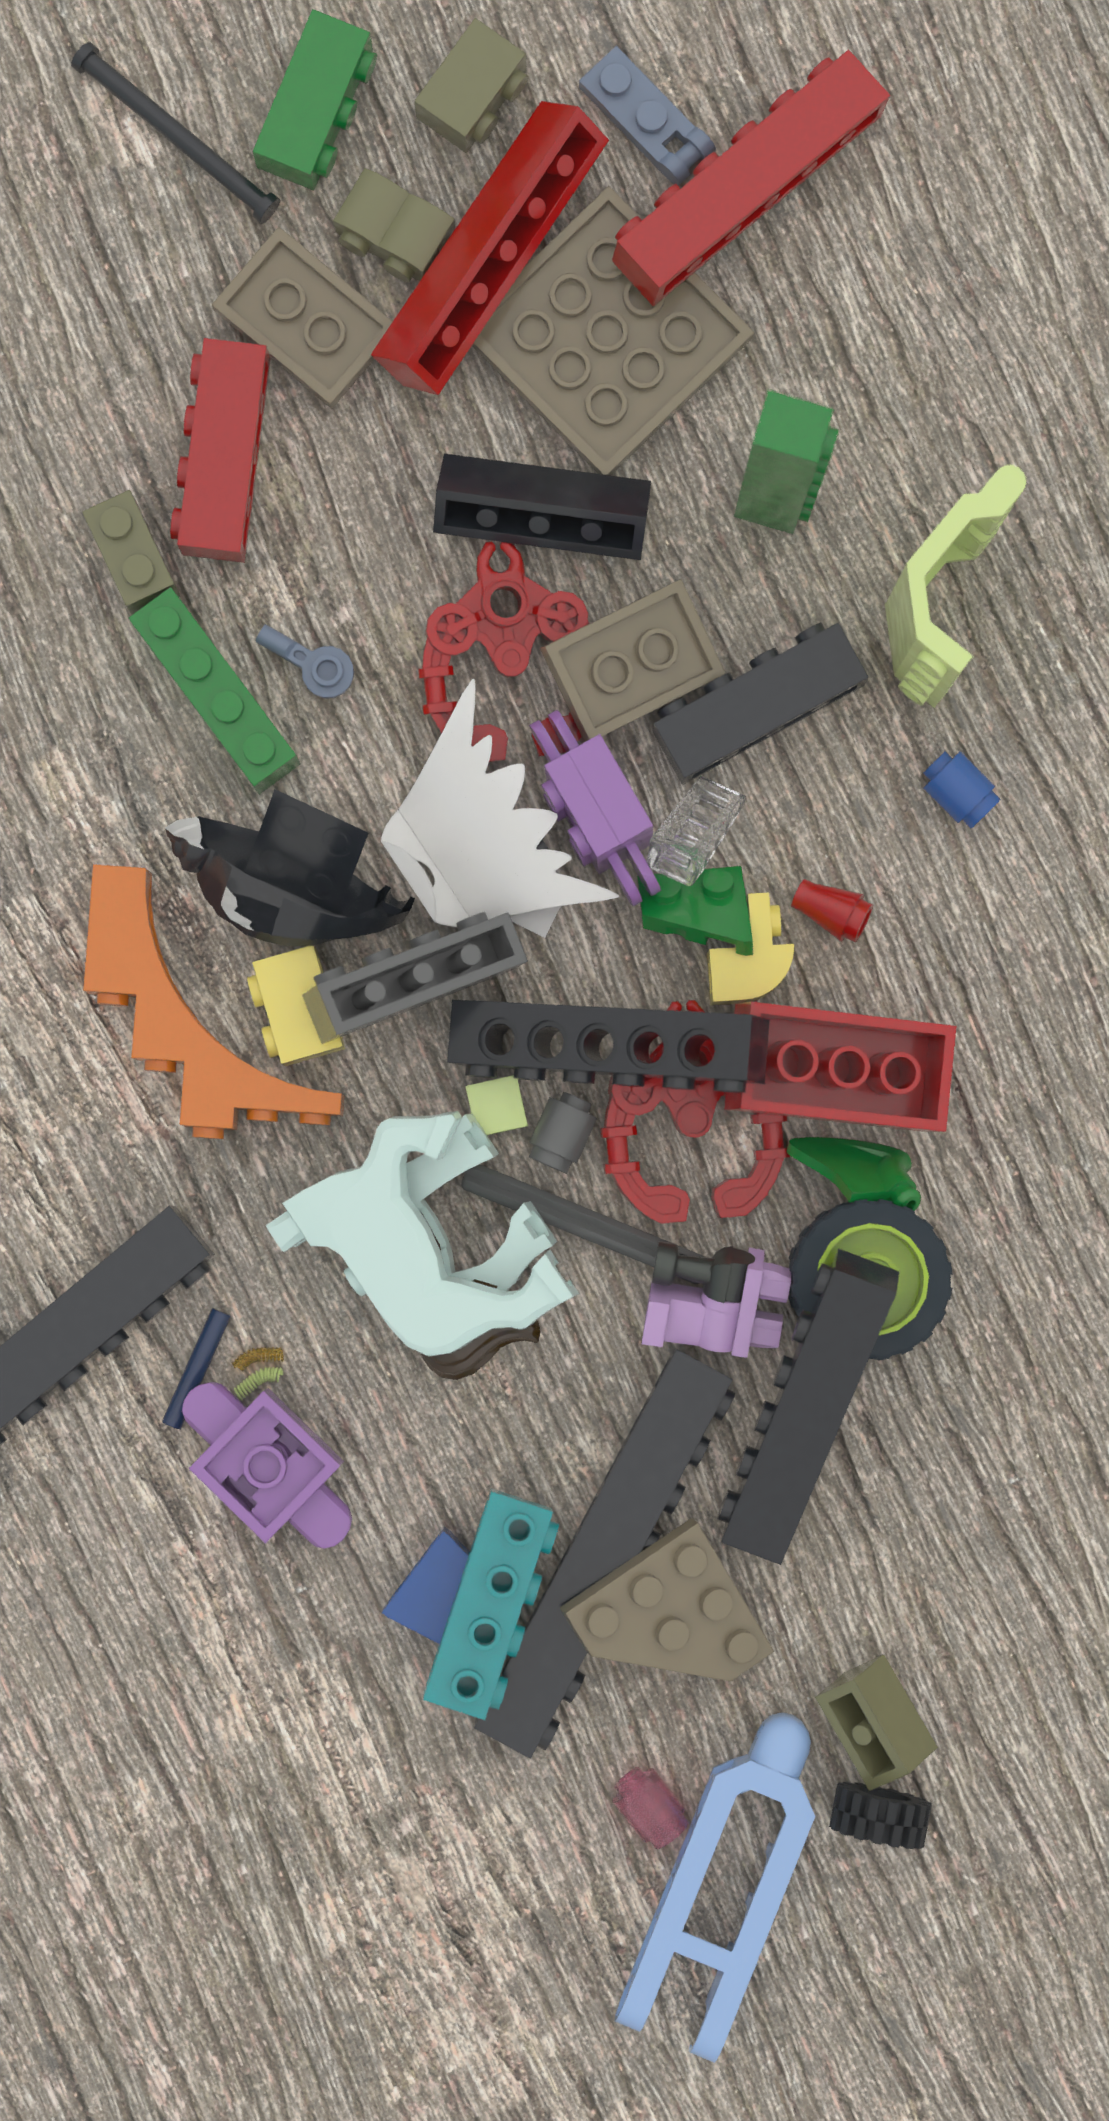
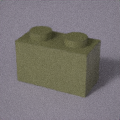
[414,18,529,154]
[82,489,181,615]
[815,1654,938,1791]

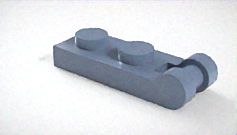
[579,46,716,186]

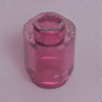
[612,1767,689,1850]

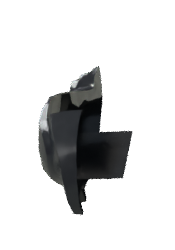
[165,789,415,946]

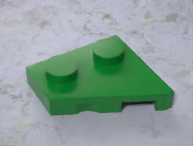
[637,866,753,956]

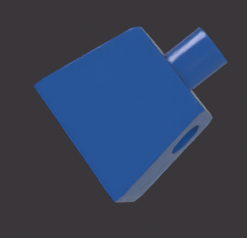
[382,1527,470,1644]

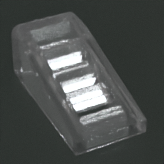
[647,775,746,886]

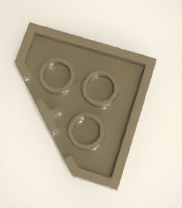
[560,1518,774,1682]

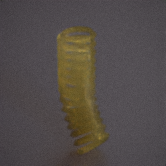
[232,1347,284,1371]

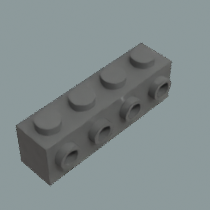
[302,912,528,1044]

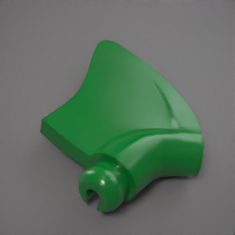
[786,1137,921,1211]

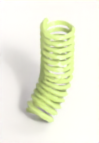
[234,1367,283,1401]

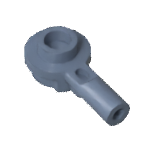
[256,624,354,699]

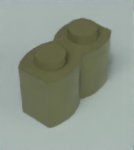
[333,168,456,283]

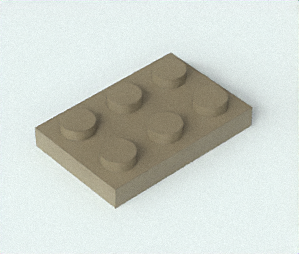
[212,226,393,409]
[540,579,726,742]

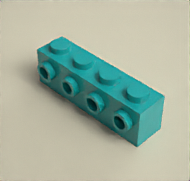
[423,1488,559,1720]

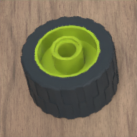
[788,1199,953,1360]

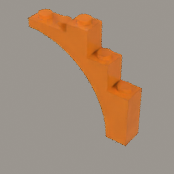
[83,864,345,1139]

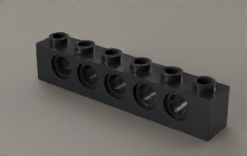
[447,999,770,1093]

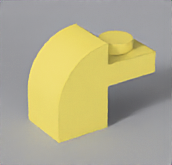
[707,892,794,1005]

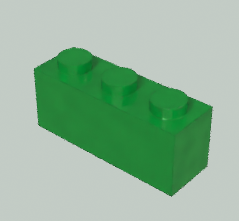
[253,9,377,191]

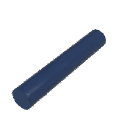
[162,1308,231,1430]

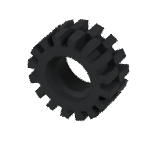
[829,1782,932,1849]

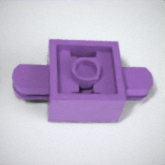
[529,710,661,906]
[182,1382,352,1549]

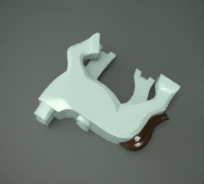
[266,1111,579,1380]

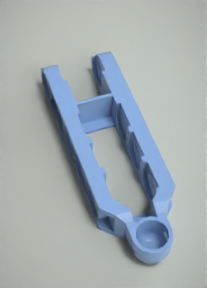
[614,1712,815,2063]

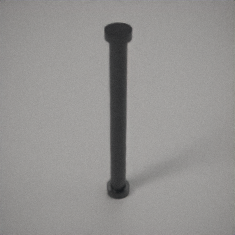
[71,42,281,224]

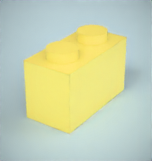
[247,946,345,1067]

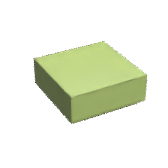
[465,1075,528,1135]

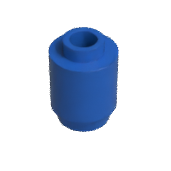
[923,751,1001,829]

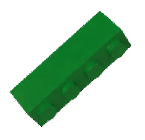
[128,587,301,795]

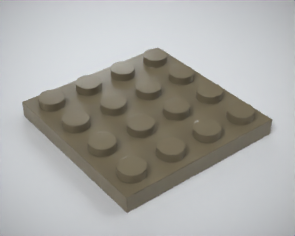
[472,186,755,475]

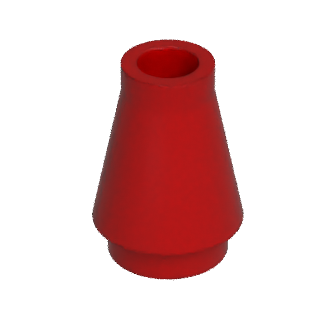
[791,879,873,943]

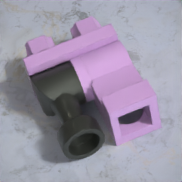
[642,1241,792,1358]

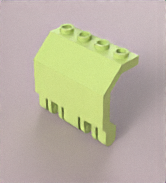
[885,465,1027,708]

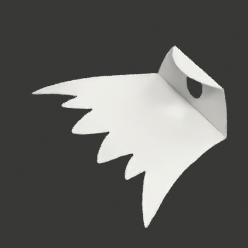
[381,679,619,927]

